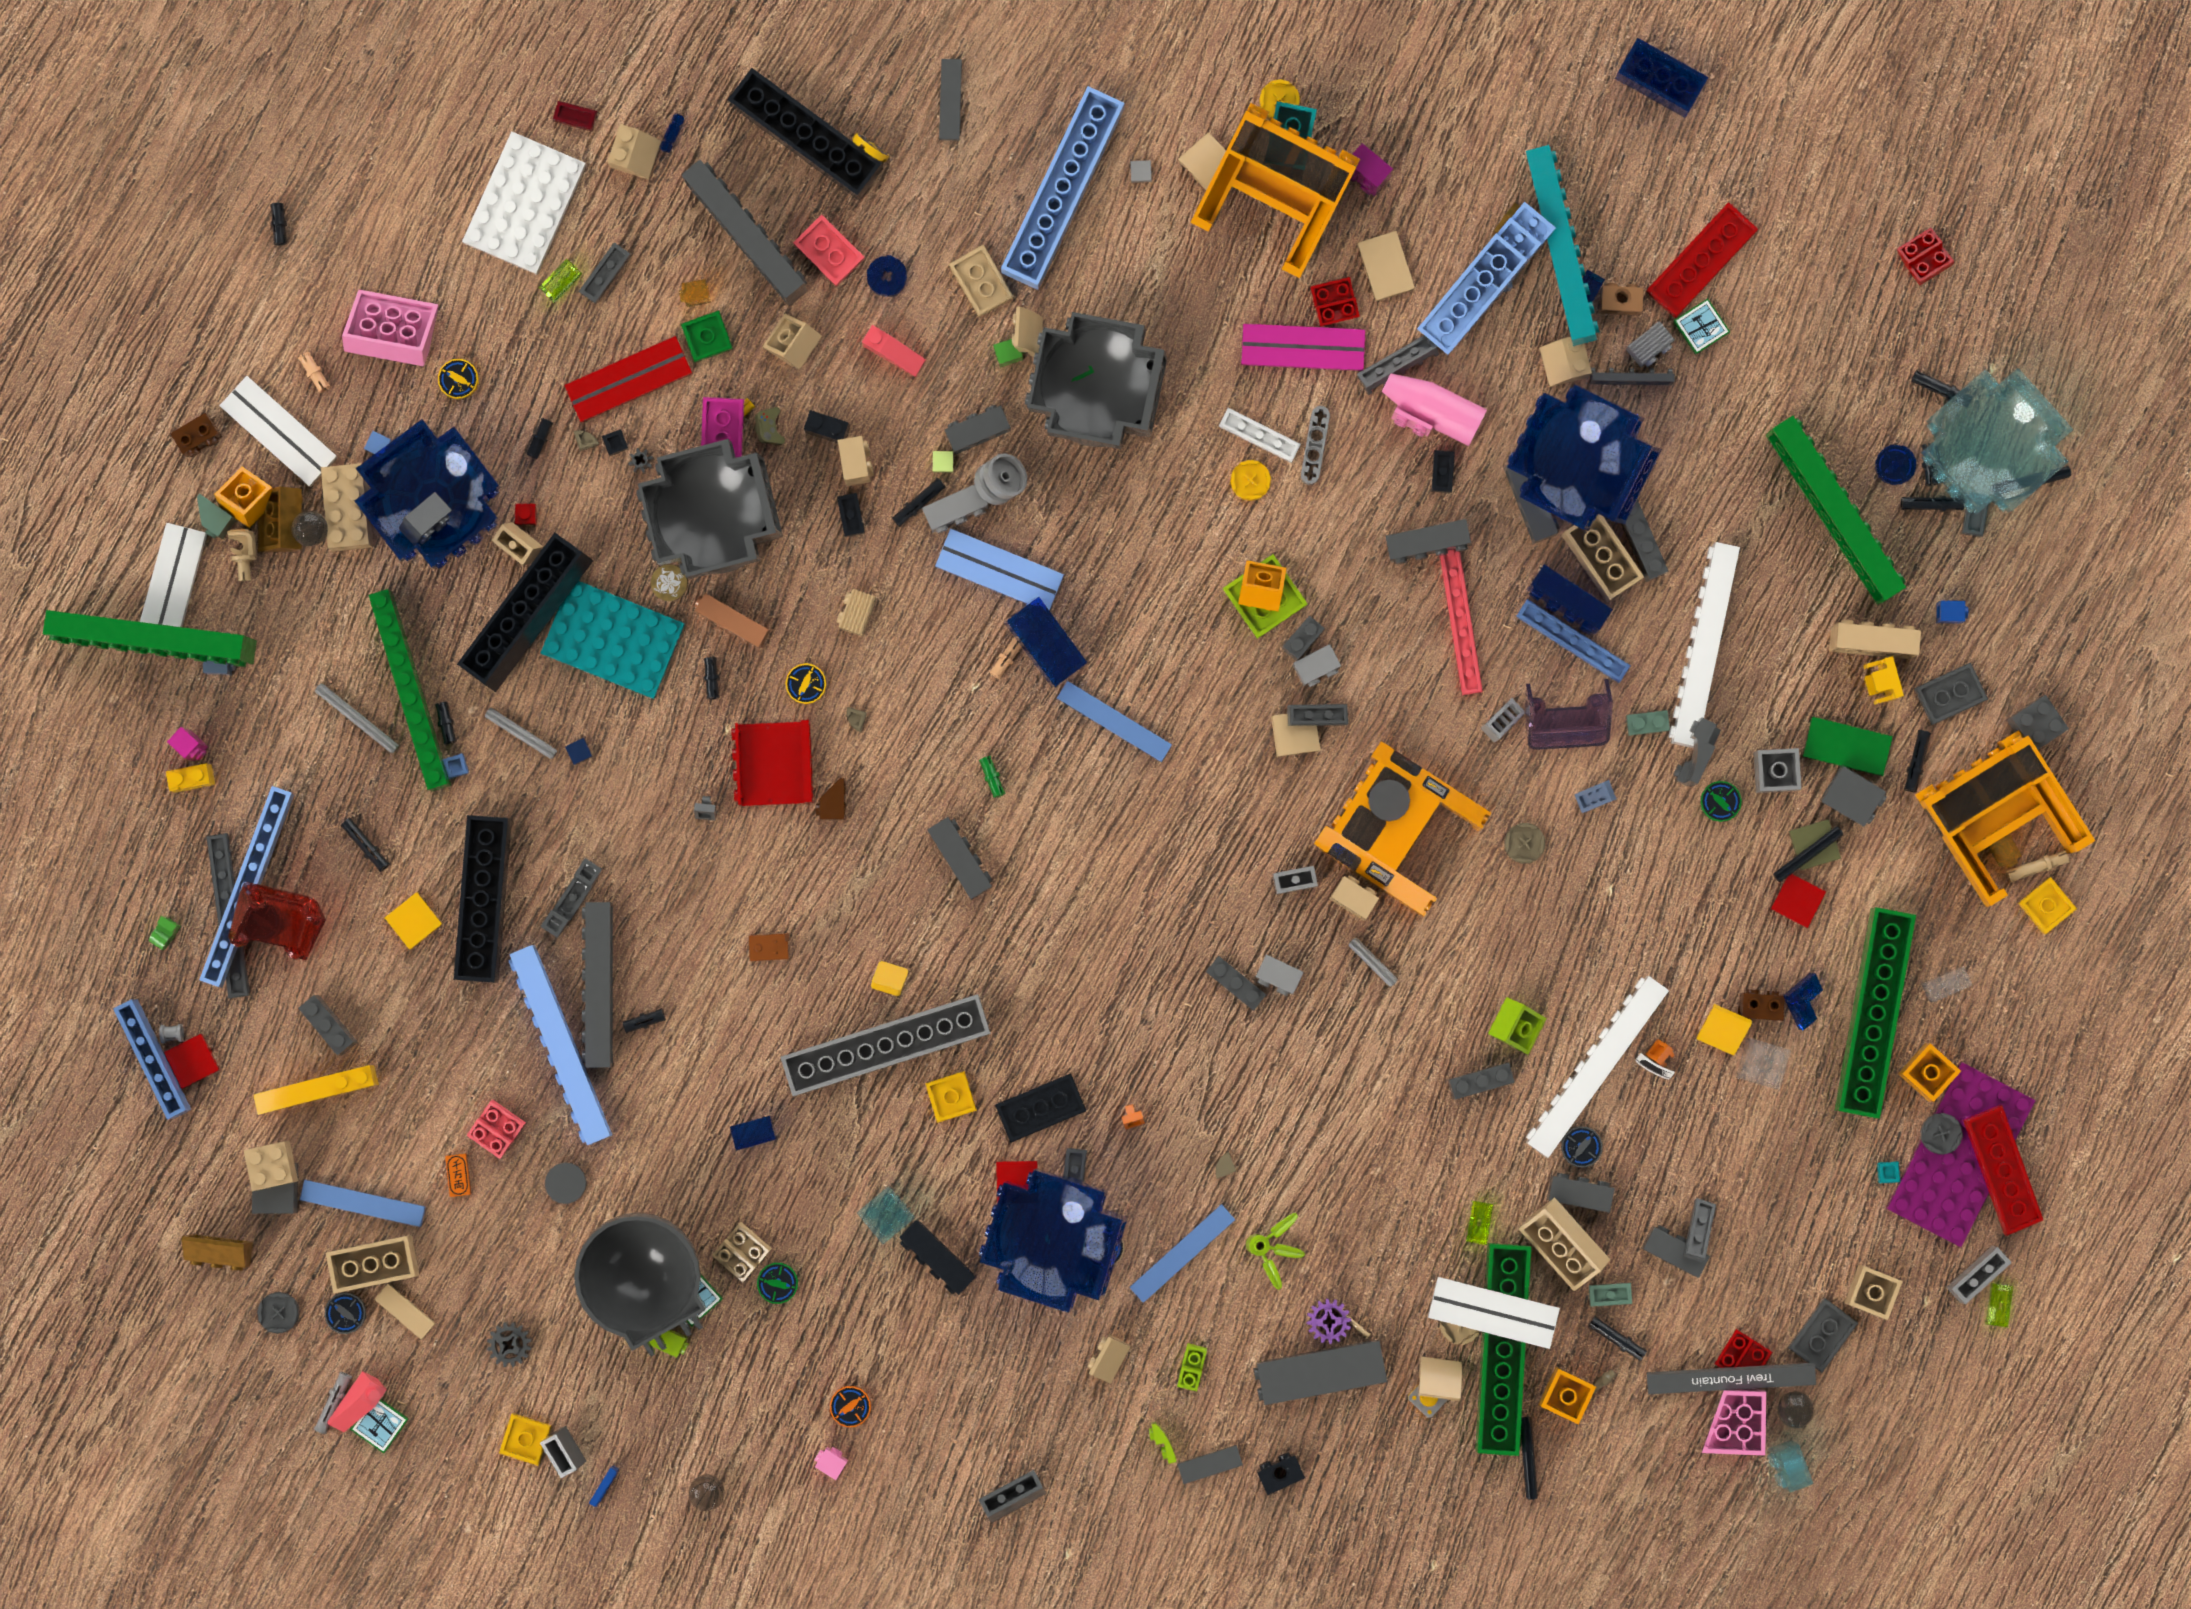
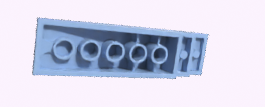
[1417,202,1556,355]

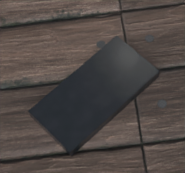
[995,1073,1086,1143]

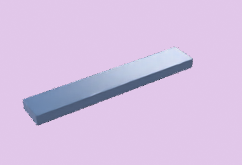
[1516,599,1631,683]
[1057,681,1172,762]
[300,1180,426,1227]
[1129,1204,1235,1303]

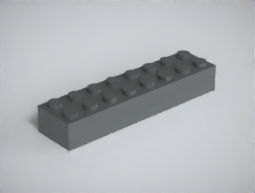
[681,159,808,306]

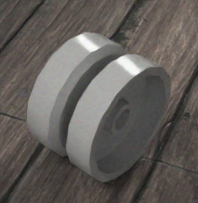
[974,453,1027,505]

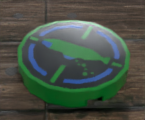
[1700,781,1742,822]
[757,1262,798,1304]

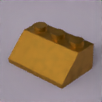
[258,486,303,552]
[182,1234,253,1271]

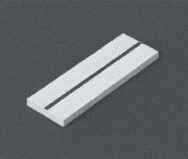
[219,376,338,487]
[140,523,207,627]
[1428,1277,1560,1349]

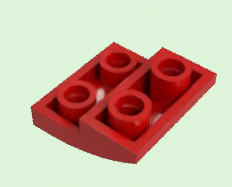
[1897,227,1954,286]
[1310,277,1360,327]
[1714,1329,1773,1368]

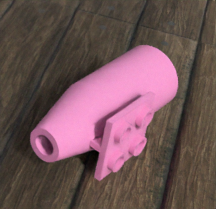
[1382,373,1487,446]

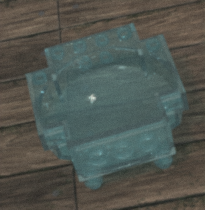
[1921,368,2074,514]

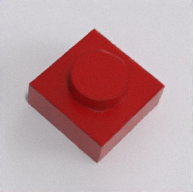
[515,504,537,525]

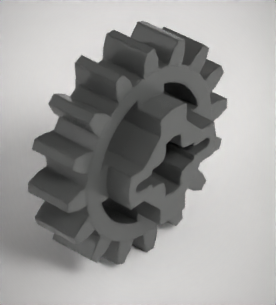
[487,1322,533,1367]

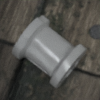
[159,1024,184,1043]

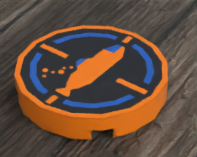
[830,1386,871,1428]

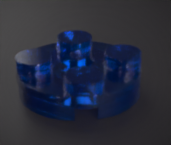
[867,255,907,297]

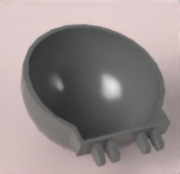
[574,1212,706,1357]

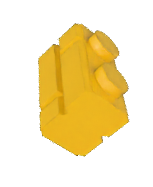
[166,763,215,793]

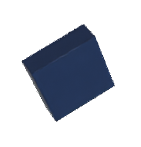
[565,738,593,765]

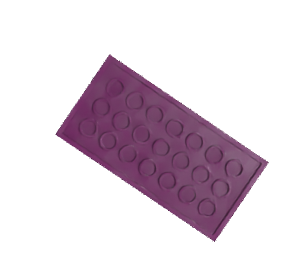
[1886,1062,2036,1247]

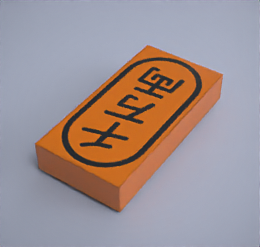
[445,1153,471,1197]

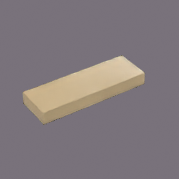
[374,1283,436,1340]

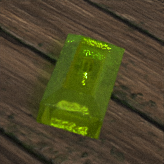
[539,258,582,303]
[1466,1200,1493,1245]
[1986,1283,2013,1328]

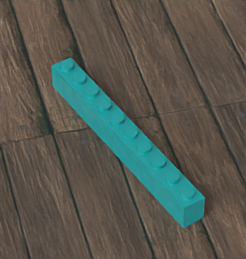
[1526,145,1600,346]

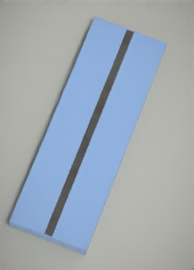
[935,529,1064,613]

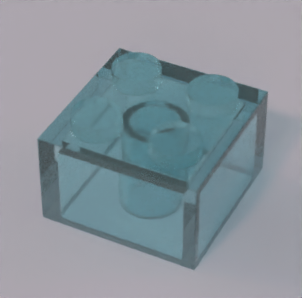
[857,1185,916,1244]
[1767,1440,1813,1492]

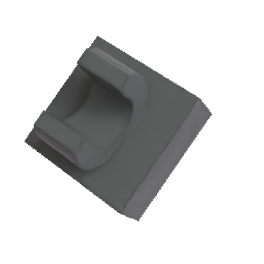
[694,796,717,821]

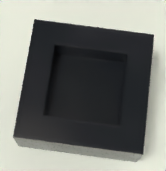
[602,429,629,456]

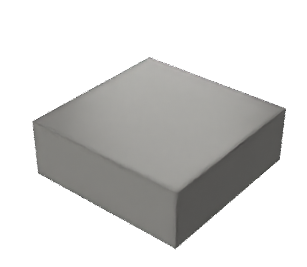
[1130,160,1152,183]

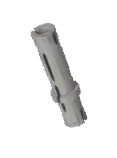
[314,1372,352,1434]

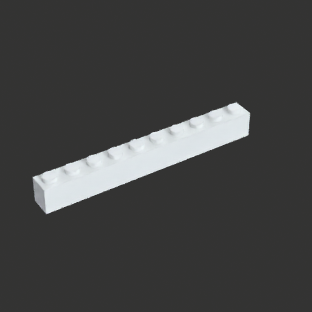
[1669,542,1740,748]
[1526,976,1669,1158]

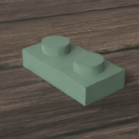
[1626,710,1670,736]
[1588,1283,1632,1307]

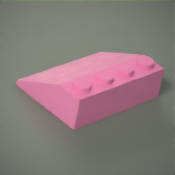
[342,290,438,366]

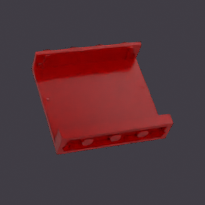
[731,720,813,806]

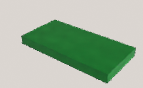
[1802,717,1893,776]

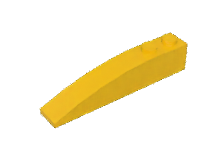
[253,1065,379,1115]

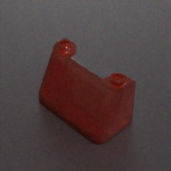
[228,882,326,960]

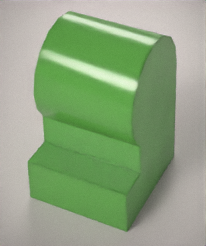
[149,916,181,950]

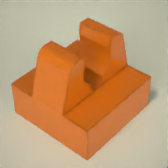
[1645,1039,1674,1067]
[1122,1104,1145,1130]

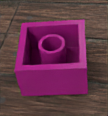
[1344,143,1393,196]

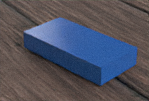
[589,1465,619,1507]

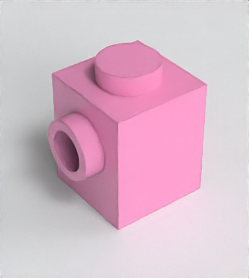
[815,1447,848,1480]

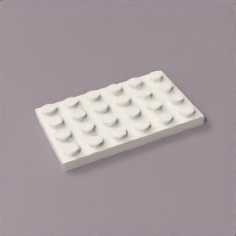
[462,131,586,275]

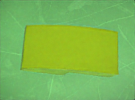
[1177,1343,1207,1392]
[1148,1422,1177,1464]

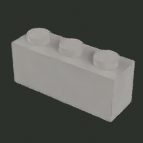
[922,484,989,534]
[1946,1246,2012,1304]

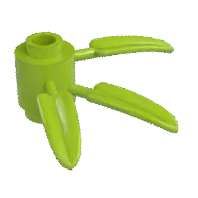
[1246,1213,1305,1290]

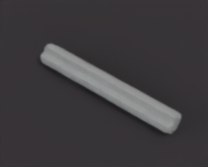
[485,708,557,759]

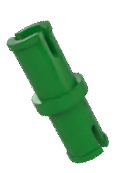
[979,756,1006,798]

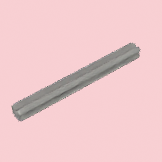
[315,683,399,753]

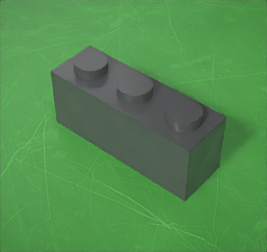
[945,405,1011,455]
[298,995,358,1056]
[1447,1063,1515,1100]
[1547,1173,1615,1213]
[1641,1225,1710,1278]
[978,1470,1047,1523]

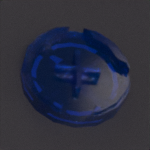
[1875,444,1916,485]

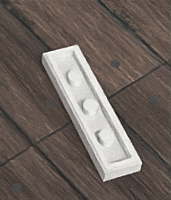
[1219,408,1301,463]

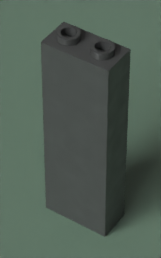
[1253,1339,1387,1405]

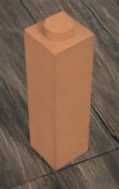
[694,593,770,649]

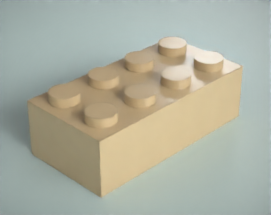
[321,463,373,552]
[1562,509,1644,603]
[1829,620,1921,659]
[1519,1197,1610,1291]
[326,1235,419,1294]

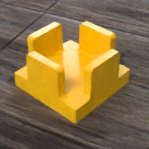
[1863,656,1904,705]

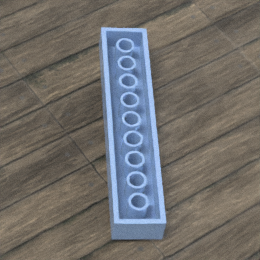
[1001,86,1125,290]

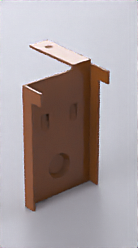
[749,934,790,961]

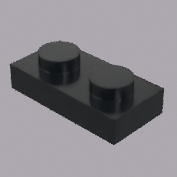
[1431,450,1455,493]
[837,493,865,537]

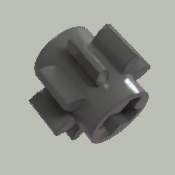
[628,448,654,474]

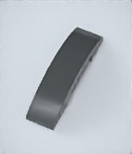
[540,858,603,938]

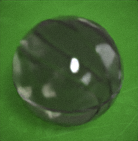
[291,511,328,547]
[1777,1391,1815,1428]
[688,1474,725,1511]

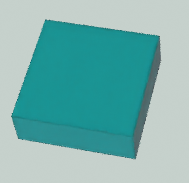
[1877,1161,1900,1183]

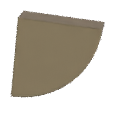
[573,430,600,451]
[846,707,867,732]
[1216,1152,1236,1179]

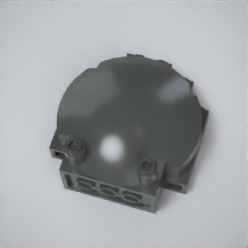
[1025,312,1167,449]
[636,439,783,579]

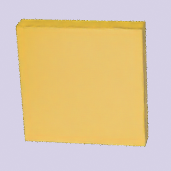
[2018,877,2077,935]
[385,892,443,950]
[1696,1004,1752,1056]
[925,1071,977,1123]
[499,1413,552,1466]

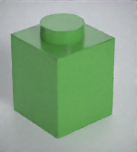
[993,339,1025,368]

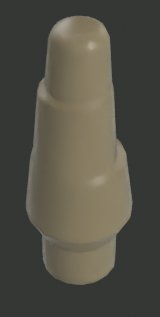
[1593,1369,1616,1394]

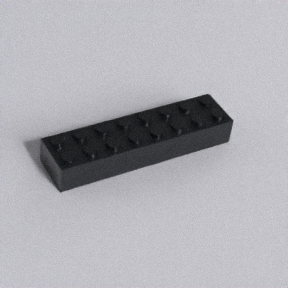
[727,68,883,201]
[457,532,593,692]
[453,815,512,983]

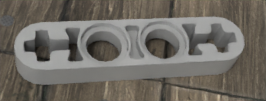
[1301,406,1330,485]

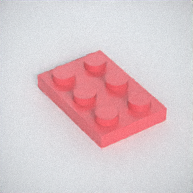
[793,215,865,287]

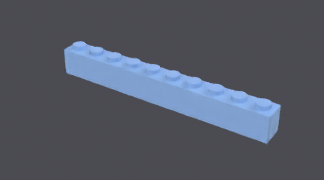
[199,786,294,988]
[508,945,612,1145]

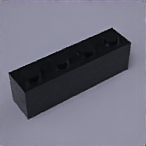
[899,1219,976,1295]

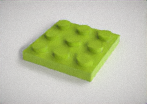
[1223,554,1308,639]

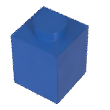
[1936,601,1969,624]

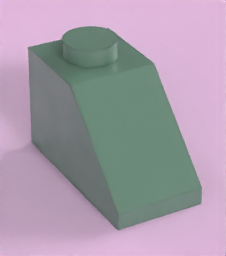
[197,494,237,539]

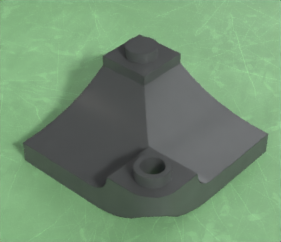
[1673,718,1721,787]

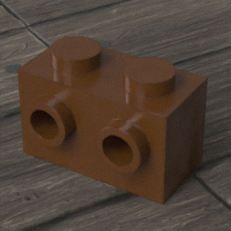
[170,413,222,457]
[1739,989,1785,1021]

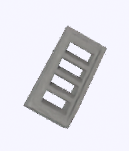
[1481,698,1526,742]

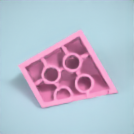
[1702,1389,1766,1455]

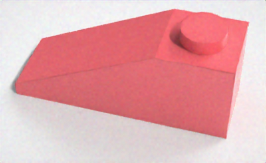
[862,325,926,377]
[327,1371,387,1432]

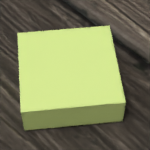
[933,451,954,473]

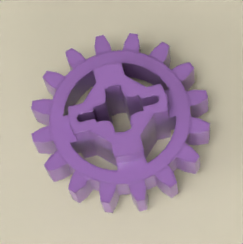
[1306,1298,1351,1344]

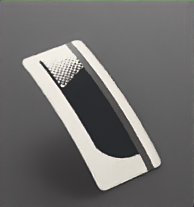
[1635,1053,1675,1080]

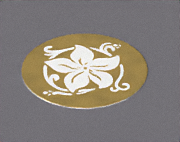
[651,565,687,601]

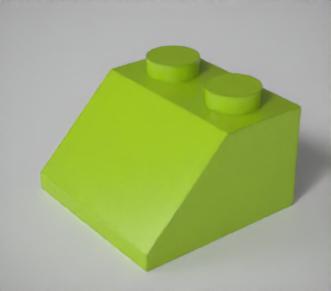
[1488,997,1547,1055]

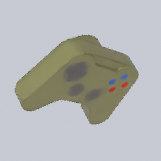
[755,407,785,445]

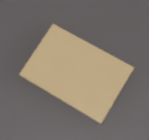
[1357,231,1415,302]
[948,245,1014,318]

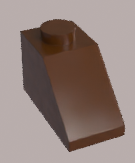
[816,778,846,820]

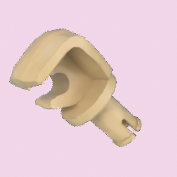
[227,529,257,581]

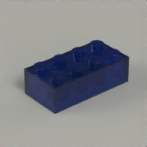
[1614,38,1709,118]
[1526,564,1613,635]
[1003,597,1088,687]

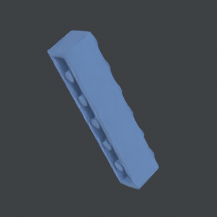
[113,999,192,1120]

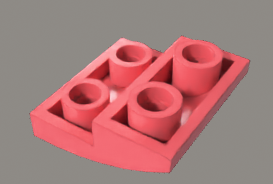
[467,1099,526,1159]

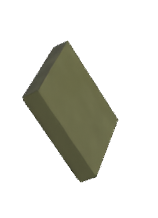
[1788,819,1841,870]

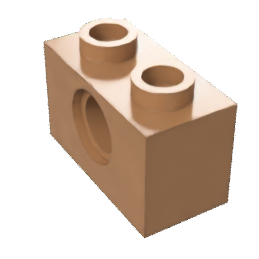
[1599,283,1644,316]

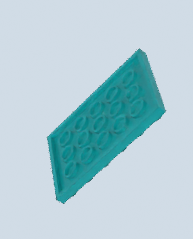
[540,581,685,700]

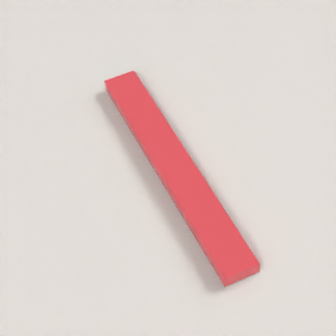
[1439,549,1483,696]

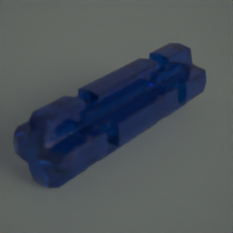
[660,113,684,153]

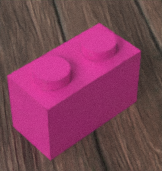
[167,727,208,762]

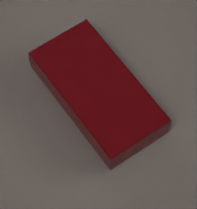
[553,101,598,132]

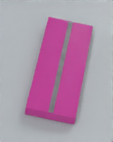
[1241,324,1365,371]

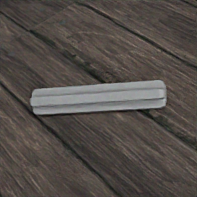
[1349,938,1398,987]

